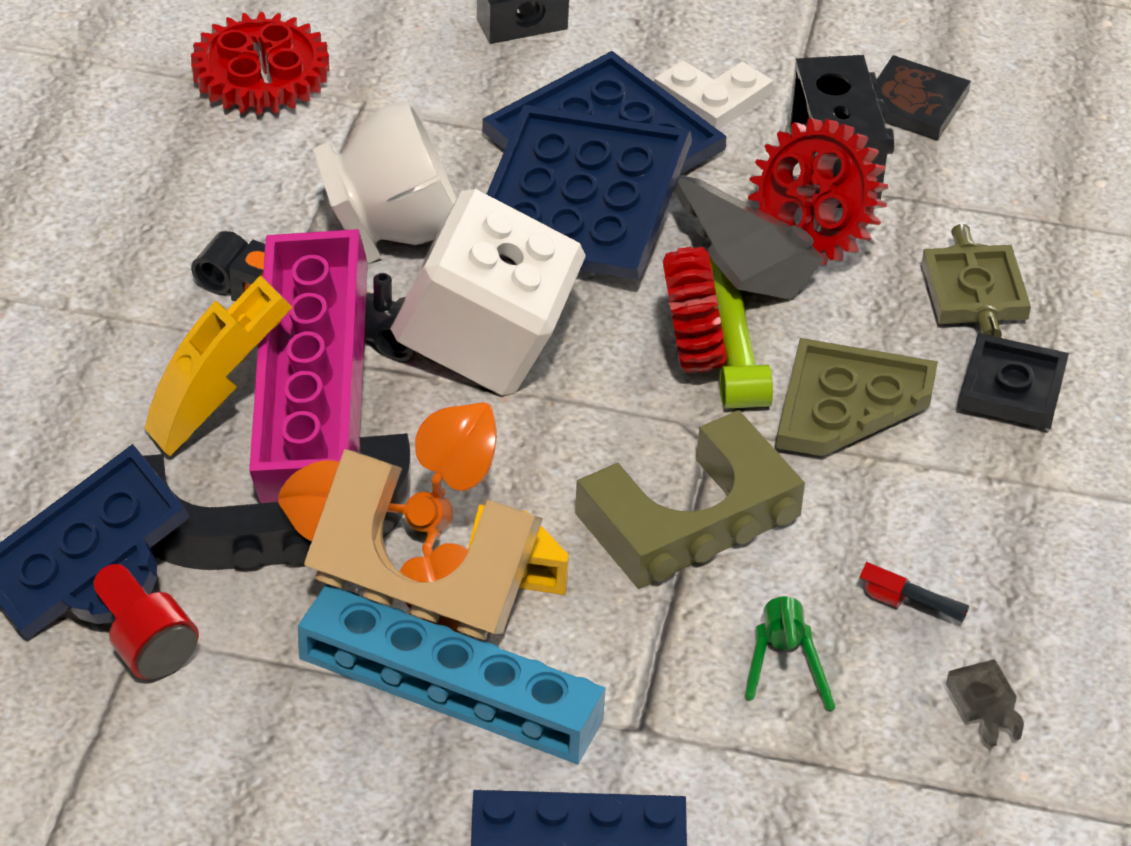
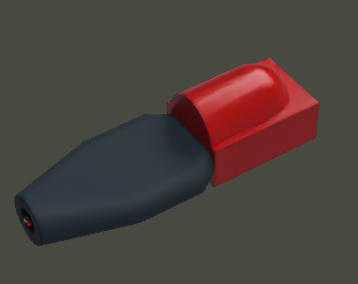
[859,561,969,622]

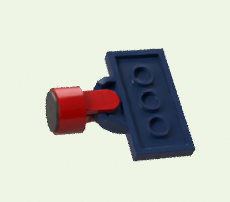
[0,444,199,679]

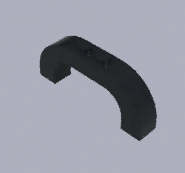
[143,433,411,570]

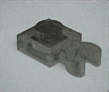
[946,659,1024,747]

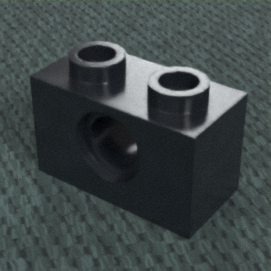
[477,0,569,44]

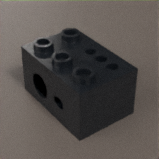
[788,55,894,208]

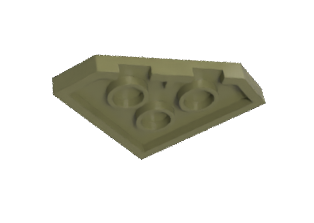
[776,338,938,456]

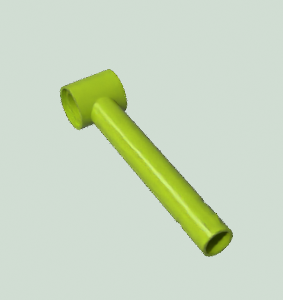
[707,251,773,409]

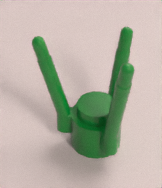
[745,596,835,711]

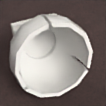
[312,100,457,264]

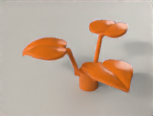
[278,402,497,633]

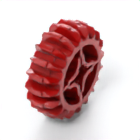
[662,246,727,373]

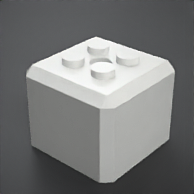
[390,189,586,395]

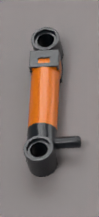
[191,231,416,362]

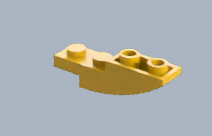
[144,275,293,456]

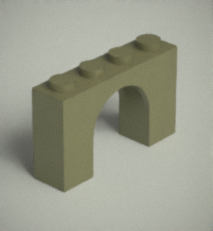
[575,410,805,589]

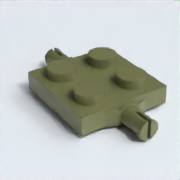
[922,224,1031,338]

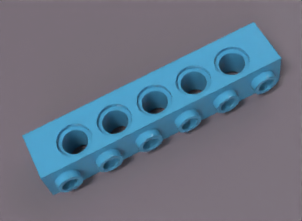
[298,584,606,765]

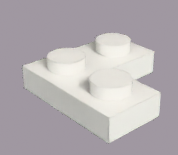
[654,60,774,129]

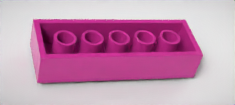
[249,229,368,503]

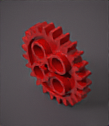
[191,12,330,115]
[748,118,888,265]

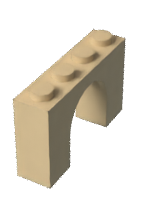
[304,449,543,640]

